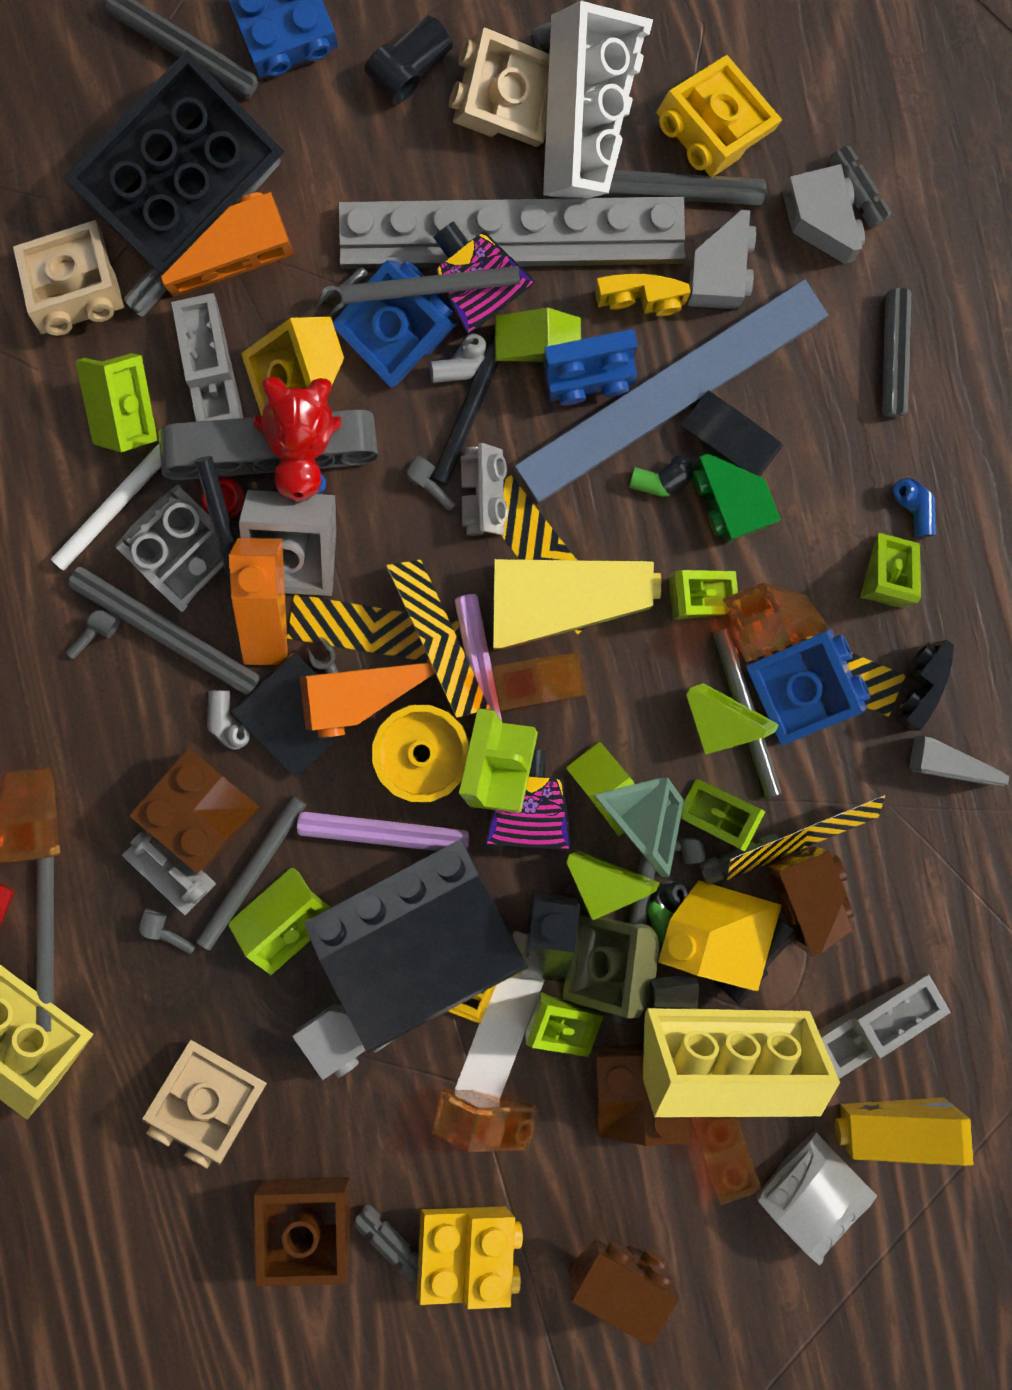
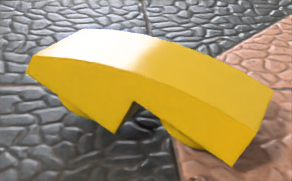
[595,274,691,316]

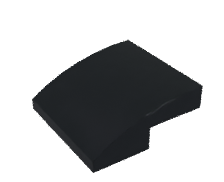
[232,650,350,778]

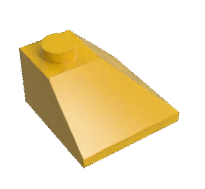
[241,317,344,416]
[658,880,781,991]

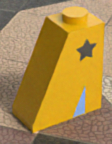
[835,1097,974,1166]

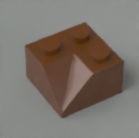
[129,748,261,874]
[764,845,854,957]
[594,1045,690,1146]
[254,1177,351,1287]
[568,1239,679,1348]

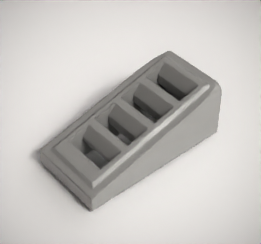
[909,736,1009,786]

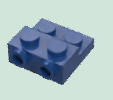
[229,0,339,78]
[333,260,458,387]
[543,329,638,405]
[746,629,870,746]

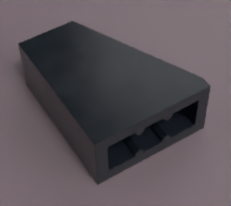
[522,889,580,982]

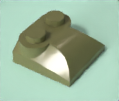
[562,913,659,1018]

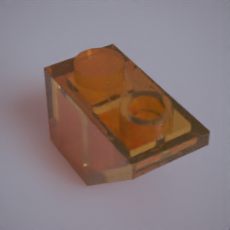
[723,582,827,662]
[493,652,586,711]
[0,768,60,863]
[432,1090,539,1152]

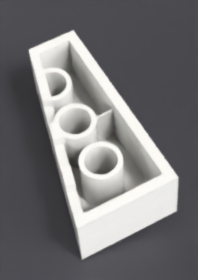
[543,1,653,199]

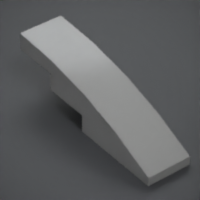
[171,293,244,477]
[818,974,951,1079]

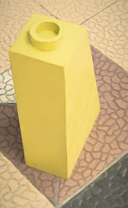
[493,559,661,650]

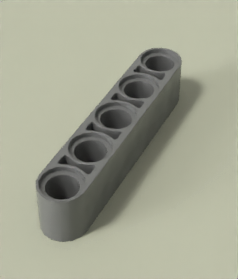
[158,410,379,480]

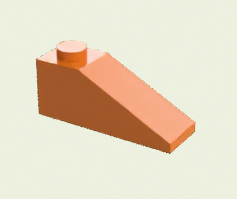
[161,192,294,298]
[229,538,288,665]
[300,662,436,738]

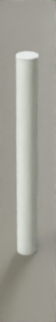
[51,444,161,570]

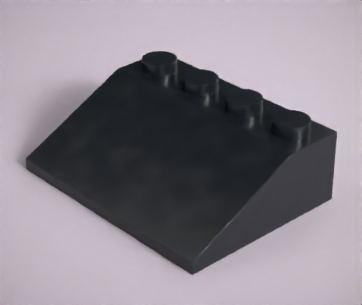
[63,50,285,275]
[304,839,528,1053]

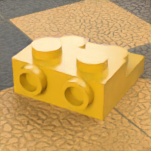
[656,55,782,178]
[416,1206,523,1309]

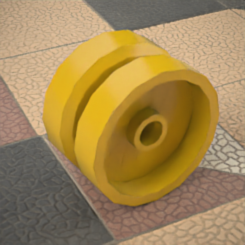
[372,705,470,802]

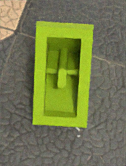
[494,308,581,362]
[860,532,921,609]
[669,570,740,620]
[687,683,779,755]
[565,741,635,836]
[681,778,765,851]
[567,850,660,921]
[525,991,604,1057]

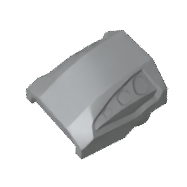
[115,484,224,612]
[755,1130,877,1265]

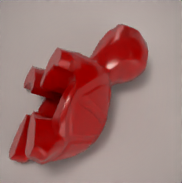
[253,377,341,503]

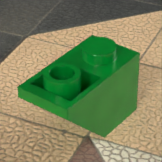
[692,454,781,544]

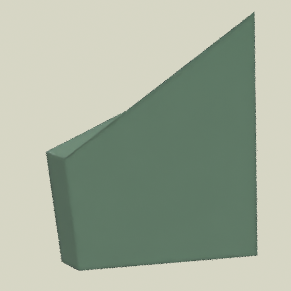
[595,777,684,877]

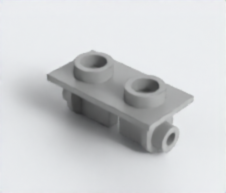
[461,443,508,536]
[122,831,216,915]

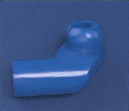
[892,478,936,537]

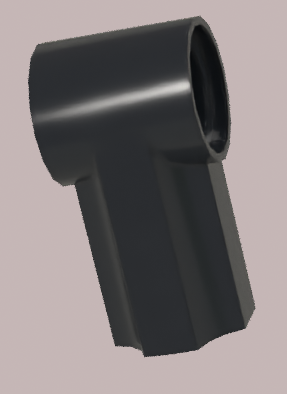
[364,15,453,105]

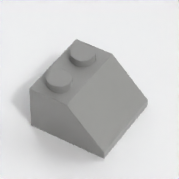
[239,490,336,596]

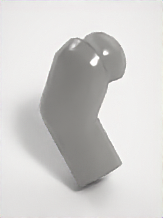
[429,334,486,383]
[207,691,250,750]

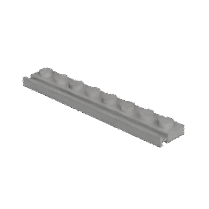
[339,197,685,269]

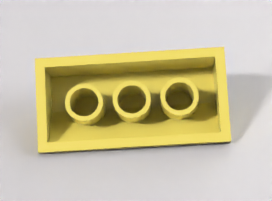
[0,965,93,1120]
[643,1008,840,1117]

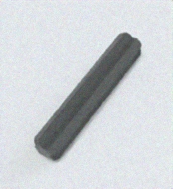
[882,288,912,417]

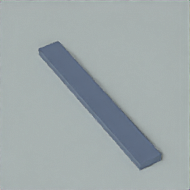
[515,279,829,504]

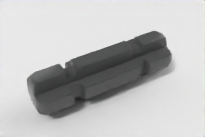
[829,145,891,228]
[699,834,780,884]
[352,1205,419,1282]

